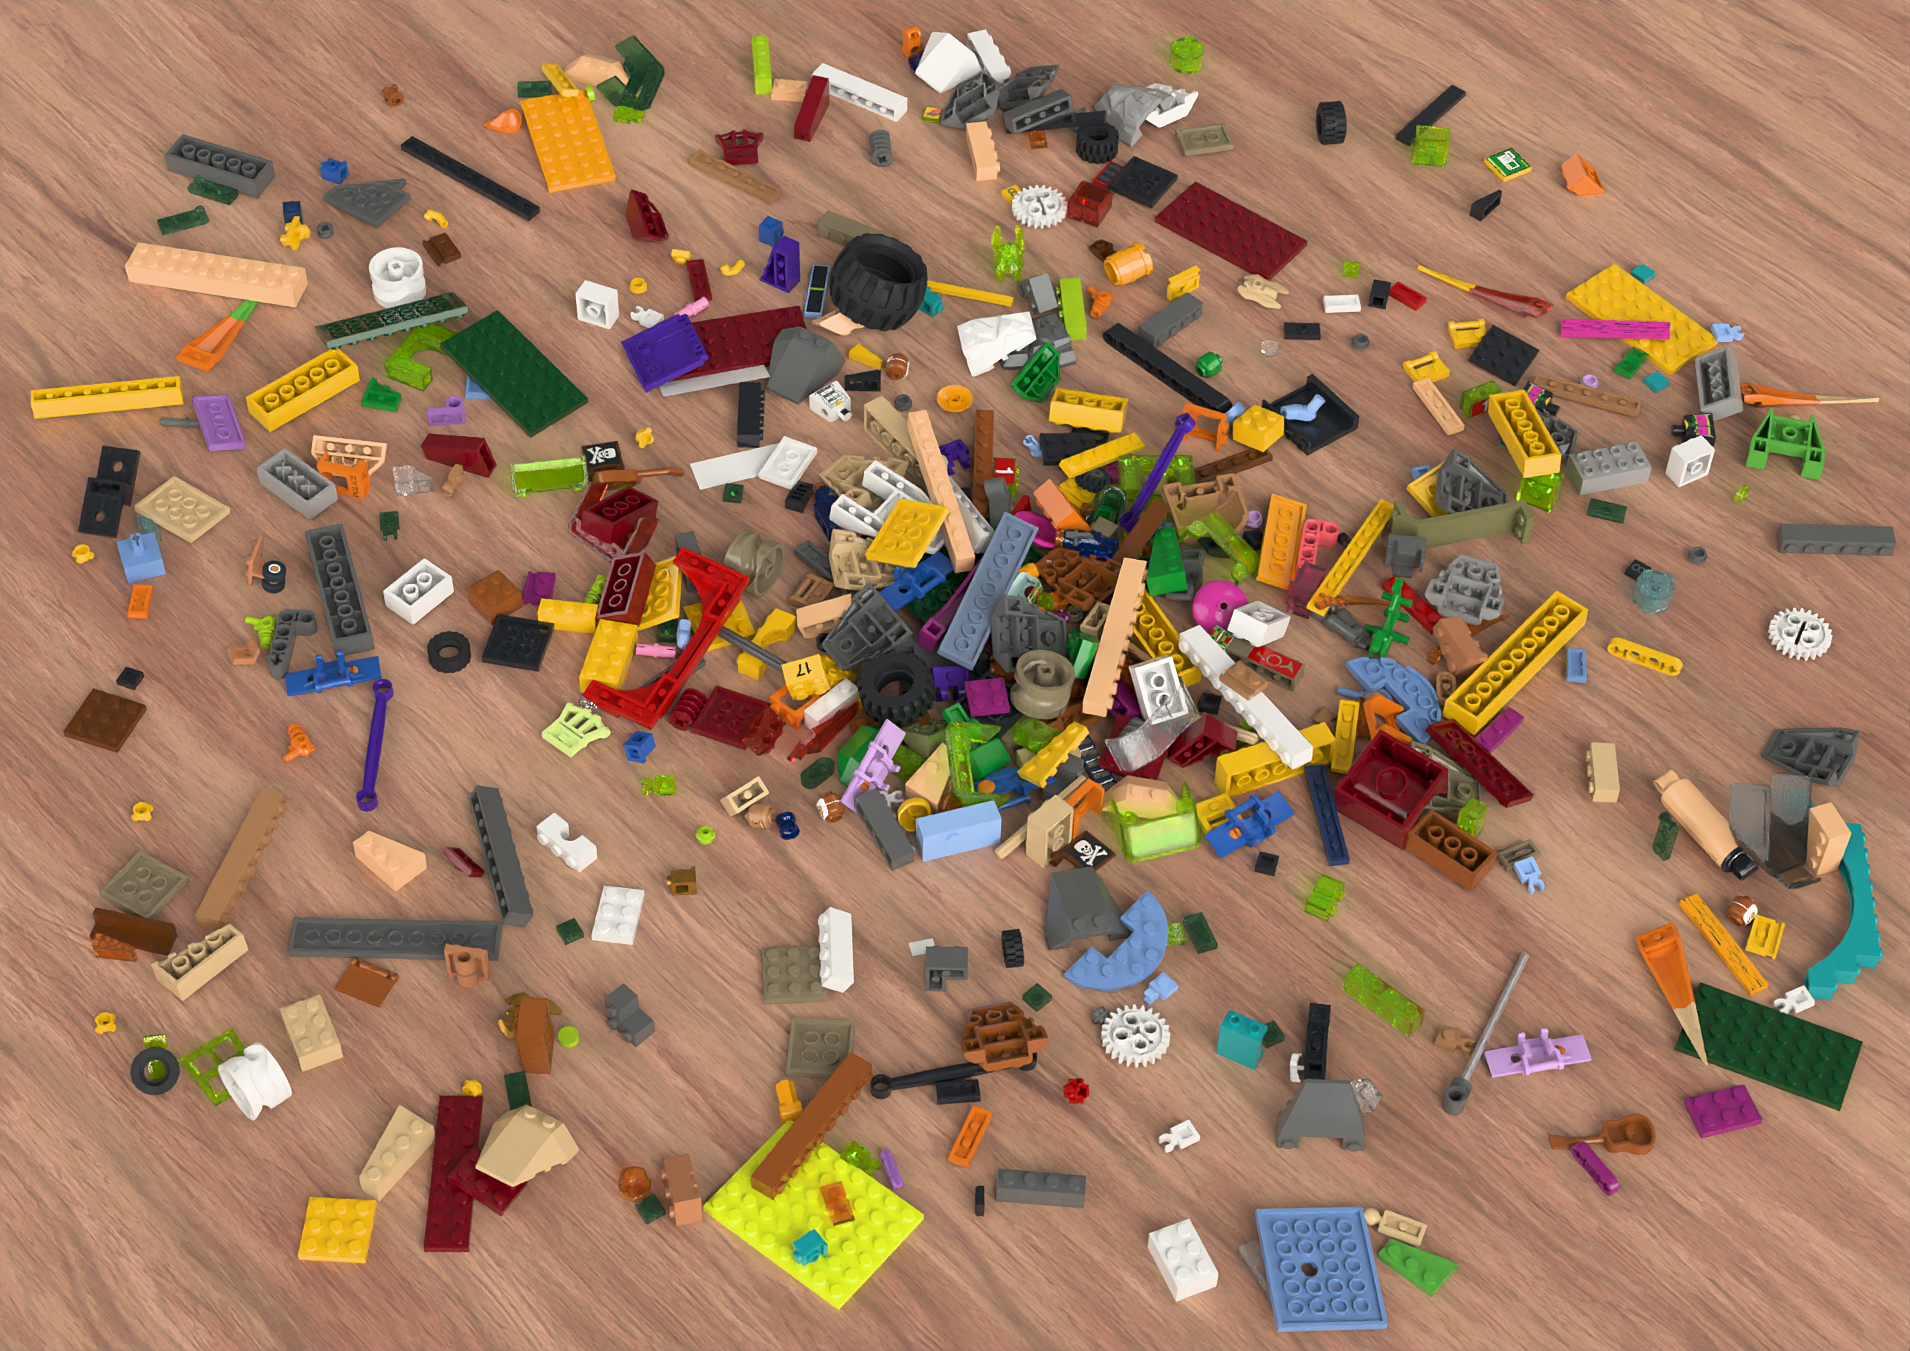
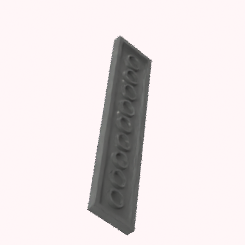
[288,917,503,961]

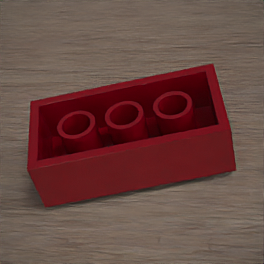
[580,486,659,544]
[595,552,656,627]

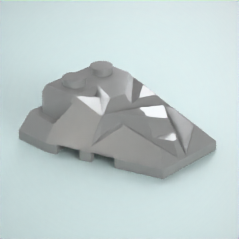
[1094,83,1174,147]
[1425,554,1504,625]

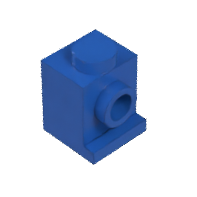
[320,158,349,185]
[623,731,656,763]

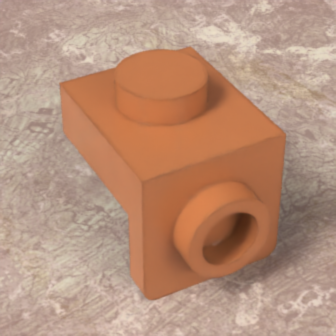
[227,638,260,665]

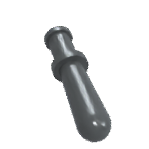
[160,417,201,428]

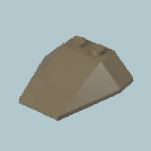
[1409,740,1483,813]

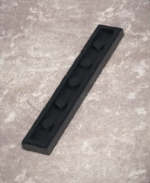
[1395,85,1466,146]
[1005,110,1107,134]

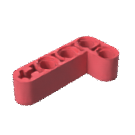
[1295,519,1339,585]

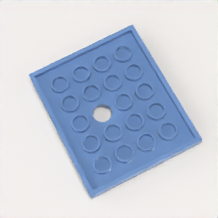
[1254,1207,1388,1332]

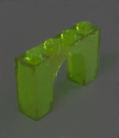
[384,323,457,392]
[1117,455,1196,501]

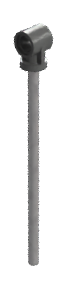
[1443,952,1529,1115]

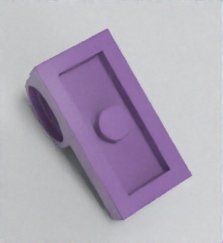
[427,396,466,427]

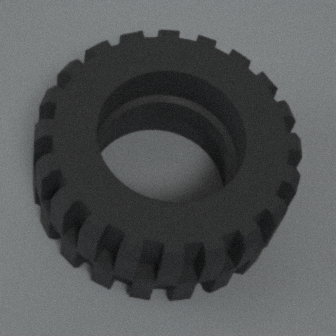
[857,650,935,727]

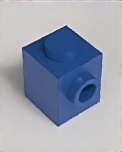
[759,216,784,247]

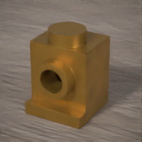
[667,866,697,896]

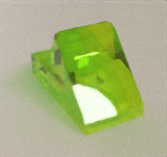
[144,1033,171,1080]

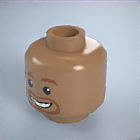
[745,803,777,829]

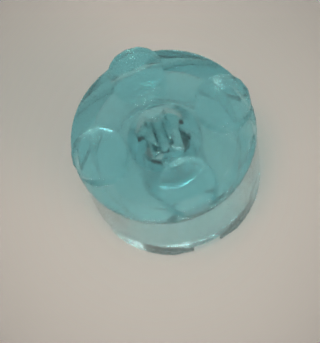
[1632,569,1675,614]

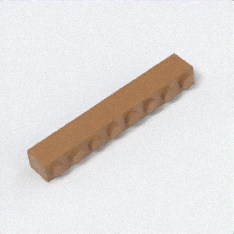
[195,789,287,931]

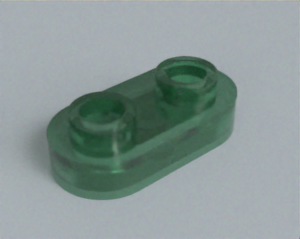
[800,757,835,789]

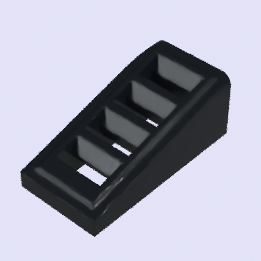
[1470,190,1502,221]
[844,370,881,392]
[785,481,816,513]

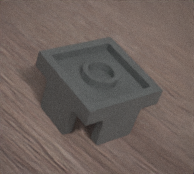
[1384,534,1427,578]

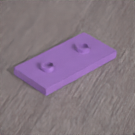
[192,395,246,451]

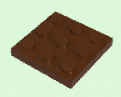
[63,689,147,753]

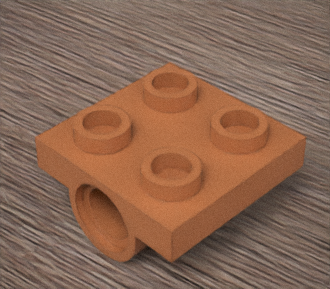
[444,944,491,988]

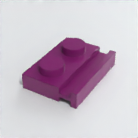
[523,571,556,606]

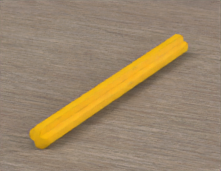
[927,280,1014,307]

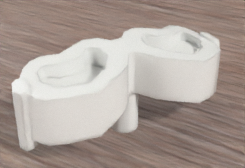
[1290,1053,1304,1083]

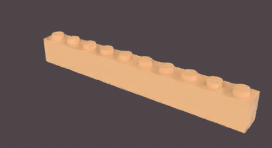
[907,410,975,573]
[1083,557,1148,717]

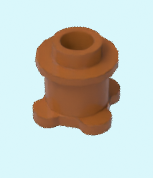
[382,84,404,107]

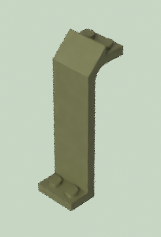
[1389,499,1535,549]

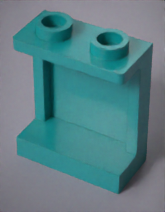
[1216,1010,1268,1070]

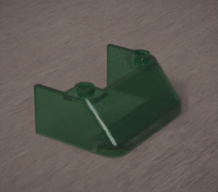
[596,35,665,112]

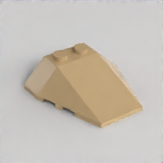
[818,455,908,510]
[829,529,908,591]
[476,1105,579,1187]

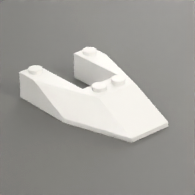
[829,460,945,555]

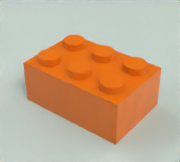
[1033,479,1092,540]

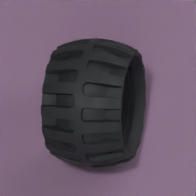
[829,233,928,331]

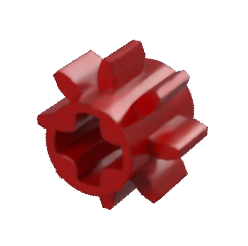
[1063,1078,1089,1104]

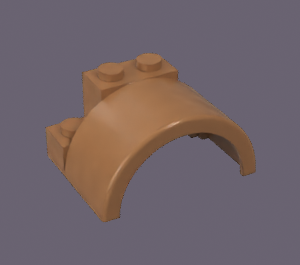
[1161,473,1250,545]

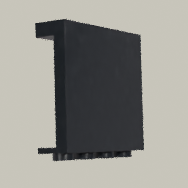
[1262,374,1359,456]

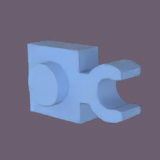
[1710,324,1744,342]
[1513,856,1545,895]

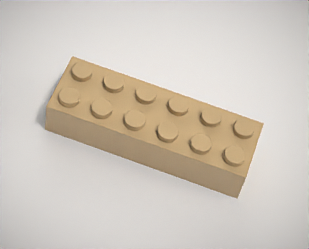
[864,396,948,494]

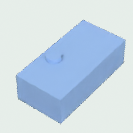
[916,800,1001,862]

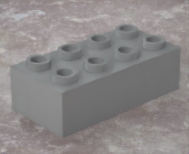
[1695,346,1743,421]
[1565,441,1652,496]
[256,448,338,520]

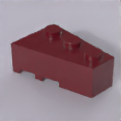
[1167,714,1237,768]

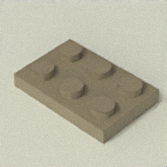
[1176,123,1234,156]

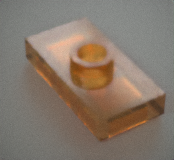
[1028,130,1048,149]

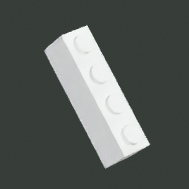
[967,29,1011,84]
[818,907,854,993]

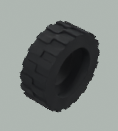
[427,631,471,674]
[130,1047,180,1095]

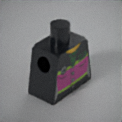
[1523,381,1560,417]
[1671,413,1716,447]

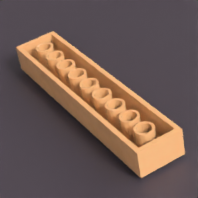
[125,242,308,307]

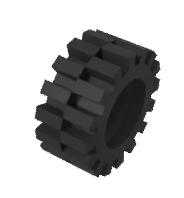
[1001,929,1024,968]

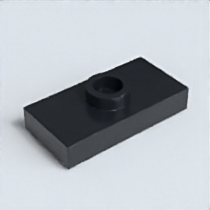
[1284,322,1321,340]
[935,1079,981,1105]

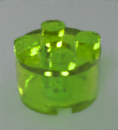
[1170,35,1204,74]

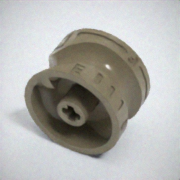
[723,529,785,597]
[1010,650,1075,719]

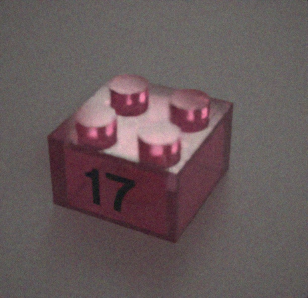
[1286,561,1326,620]

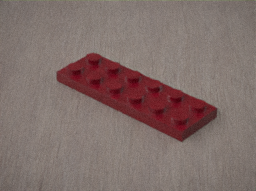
[1426,719,1534,808]

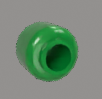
[1195,352,1223,378]

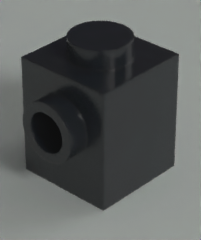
[1368,279,1391,309]

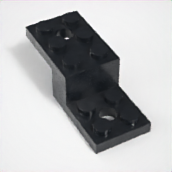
[78,446,141,538]

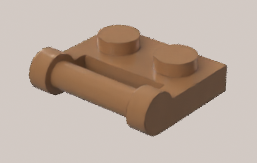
[787,573,836,608]

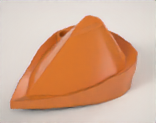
[484,109,522,133]

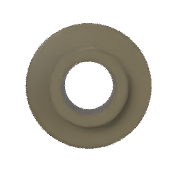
[1065,605,1084,623]

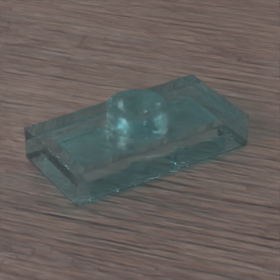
[136,513,162,542]

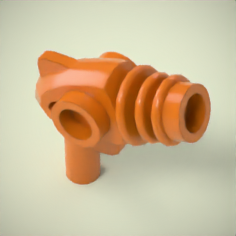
[1086,285,1115,318]
[282,723,315,763]

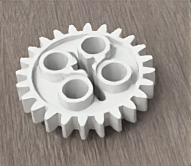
[1012,185,1067,229]
[1768,608,1833,661]
[1101,1004,1170,1068]

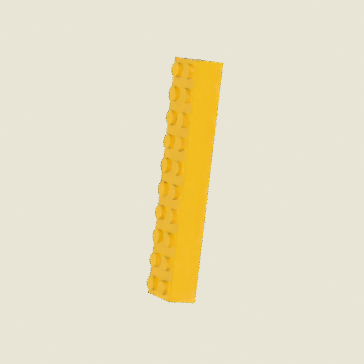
[1442,591,1588,736]

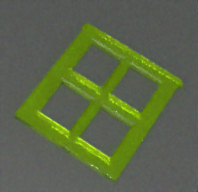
[178,1028,246,1107]

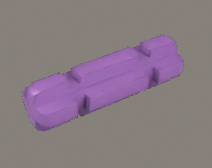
[880,1149,903,1190]

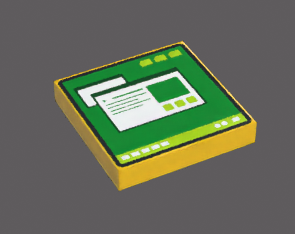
[1484,147,1532,182]

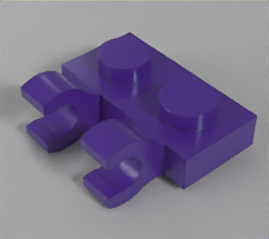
[939,439,971,476]
[930,666,969,702]

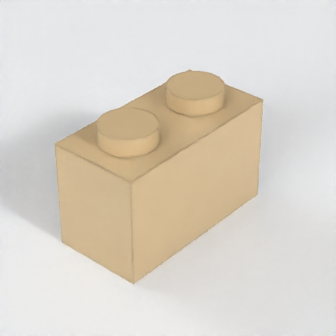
[720,776,769,817]

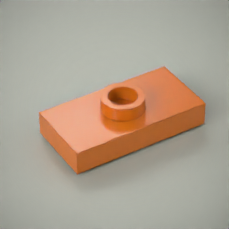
[127,585,154,619]

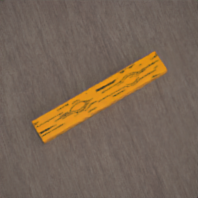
[1679,893,1769,996]

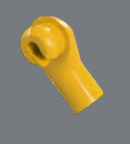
[424,209,448,228]
[720,260,745,276]

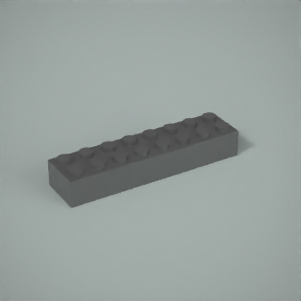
[305,523,374,658]

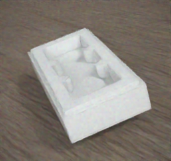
[1323,295,1361,313]

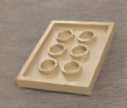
[134,476,230,543]

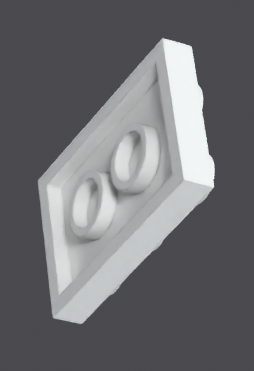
[759,436,817,490]
[591,885,645,945]

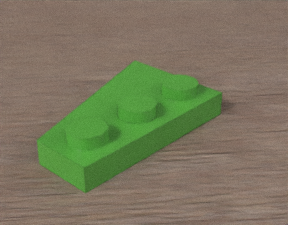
[1377,1239,1458,1297]

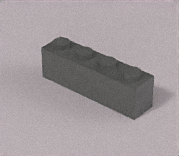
[1003,89,1074,134]
[1138,292,1203,348]
[854,788,916,871]
[996,1169,1086,1208]

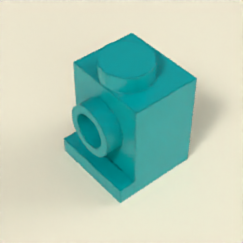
[919,286,945,318]
[792,1229,828,1267]

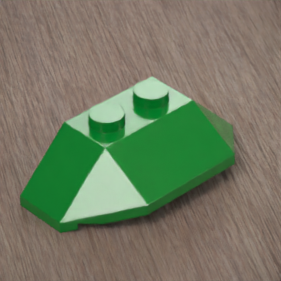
[1010,341,1060,403]
[837,725,904,788]

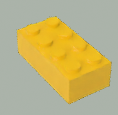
[1049,388,1128,433]
[579,619,639,693]

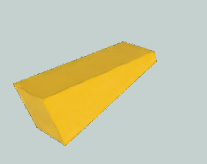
[849,344,883,370]

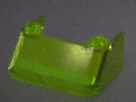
[510,455,588,498]
[945,721,1010,809]
[1107,781,1201,863]

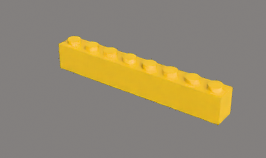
[30,376,183,419]

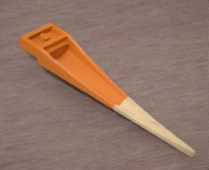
[1740,383,1879,408]
[1635,921,1708,1066]

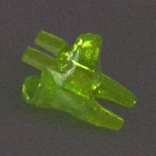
[992,225,1025,282]

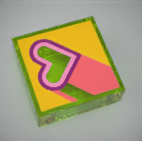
[922,106,943,124]

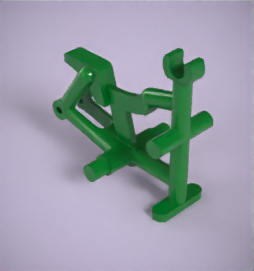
[1364,577,1413,659]

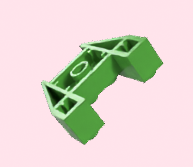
[1746,408,1825,480]

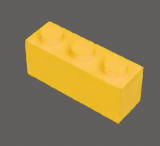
[537,598,599,634]

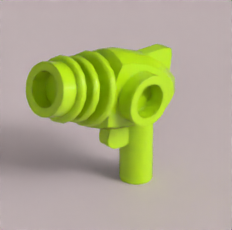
[584,575,607,604]
[245,615,278,649]

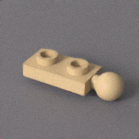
[1364,1208,1427,1247]

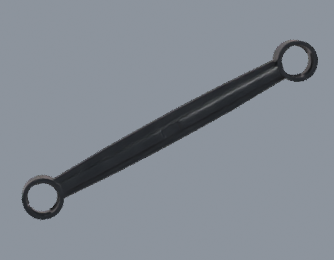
[870,1052,1037,1099]

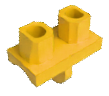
[280,216,311,251]

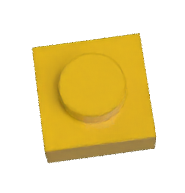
[671,249,692,265]

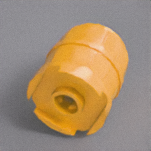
[1104,242,1153,286]

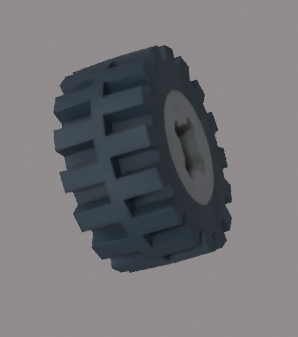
[1075,467,1111,494]

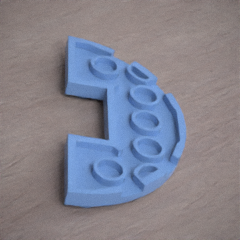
[1345,657,1441,745]
[1064,890,1168,992]

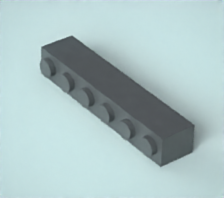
[1777,523,1896,556]

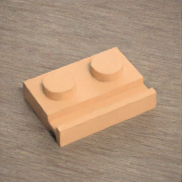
[771,79,808,102]

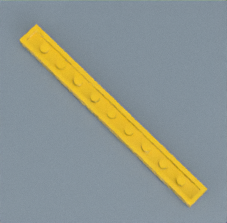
[1307,499,1394,617]

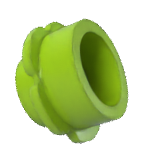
[695,826,716,844]

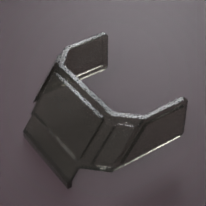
[1729,773,1821,890]

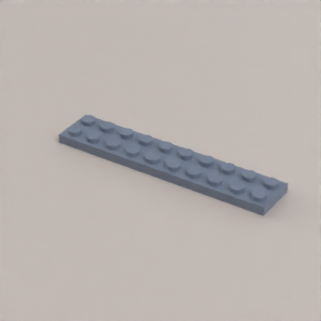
[937,512,1039,670]

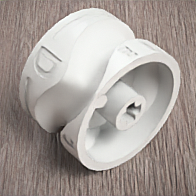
[369,247,426,308]
[218,1042,292,1121]

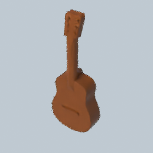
[593,467,684,492]
[1548,1113,1656,1155]

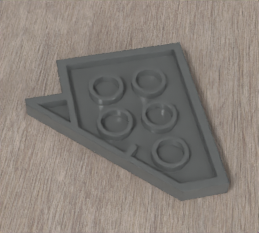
[323,178,410,228]

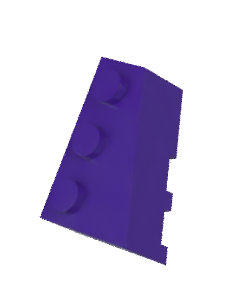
[760,236,800,293]

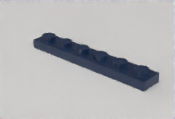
[1304,764,1350,866]

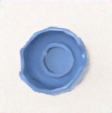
[1225,401,1246,428]

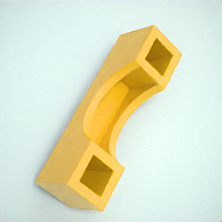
[736,608,796,681]

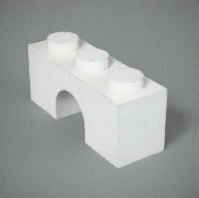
[804,678,860,736]
[536,813,597,873]

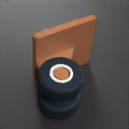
[245,534,286,594]

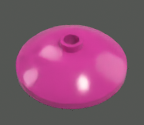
[1015,511,1065,549]
[1192,580,1248,634]

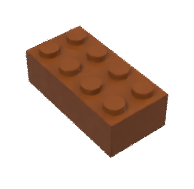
[1405,809,1498,891]
[513,997,555,1074]

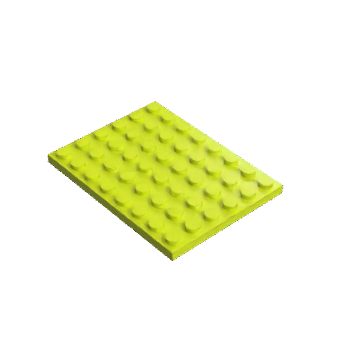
[703,1120,924,1310]

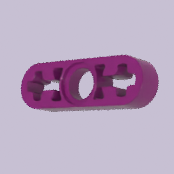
[1571,1141,1620,1196]

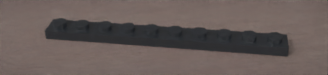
[401,136,540,221]

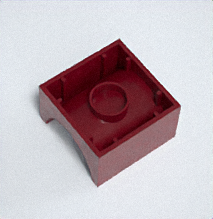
[1335,729,1448,851]

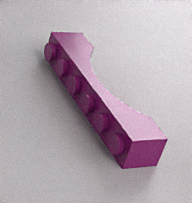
[915,558,982,653]

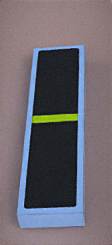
[804,264,830,318]

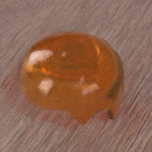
[618,1166,651,1202]

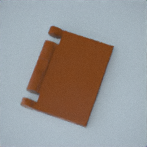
[335,957,399,1008]

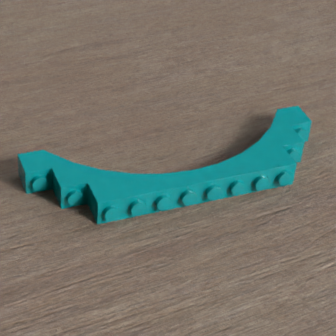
[1780,788,1883,1000]

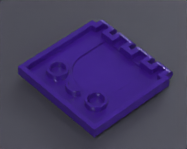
[621,314,709,392]

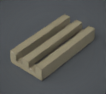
[1496,839,1541,872]

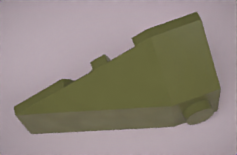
[900,719,958,759]

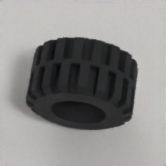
[1316,101,1347,145]
[1076,122,1119,164]

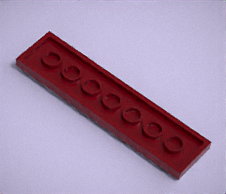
[424,1096,484,1252]

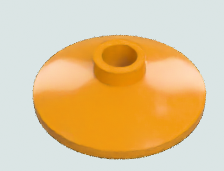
[937,385,973,412]

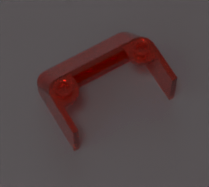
[568,482,659,563]

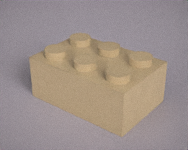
[1026,794,1074,868]
[279,994,343,1072]

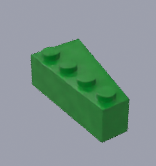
[1147,527,1187,597]

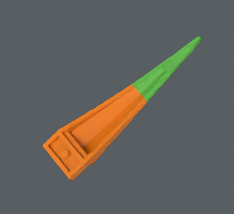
[176,299,258,372]

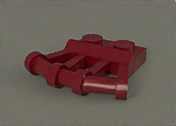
[715,130,764,165]

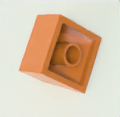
[1561,153,1605,196]

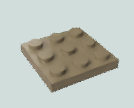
[99,850,189,919]
[762,946,827,1005]
[786,1018,856,1079]

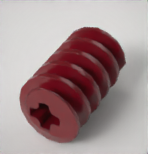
[669,688,707,731]

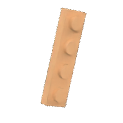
[1412,378,1465,435]

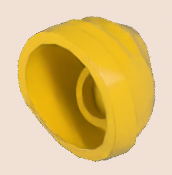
[897,797,931,832]

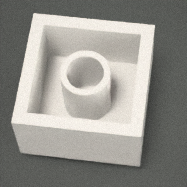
[576,280,619,329]
[1665,435,1715,487]

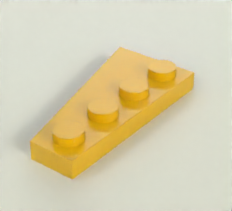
[1017,722,1089,788]

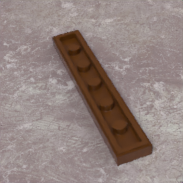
[1167,448,1273,486]

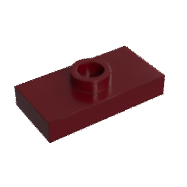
[443,847,484,878]

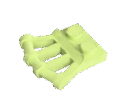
[542,702,611,757]

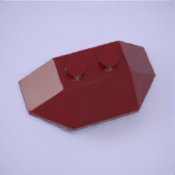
[625,189,669,243]

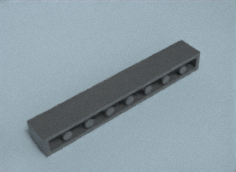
[468,785,533,927]

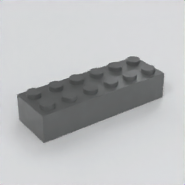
[165,134,275,198]

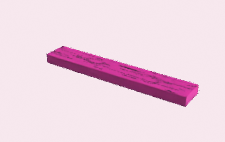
[1561,319,1670,340]

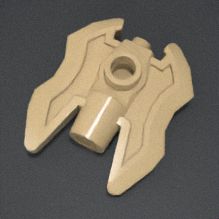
[1237,274,1290,309]

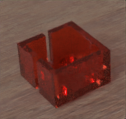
[1066,181,1113,228]

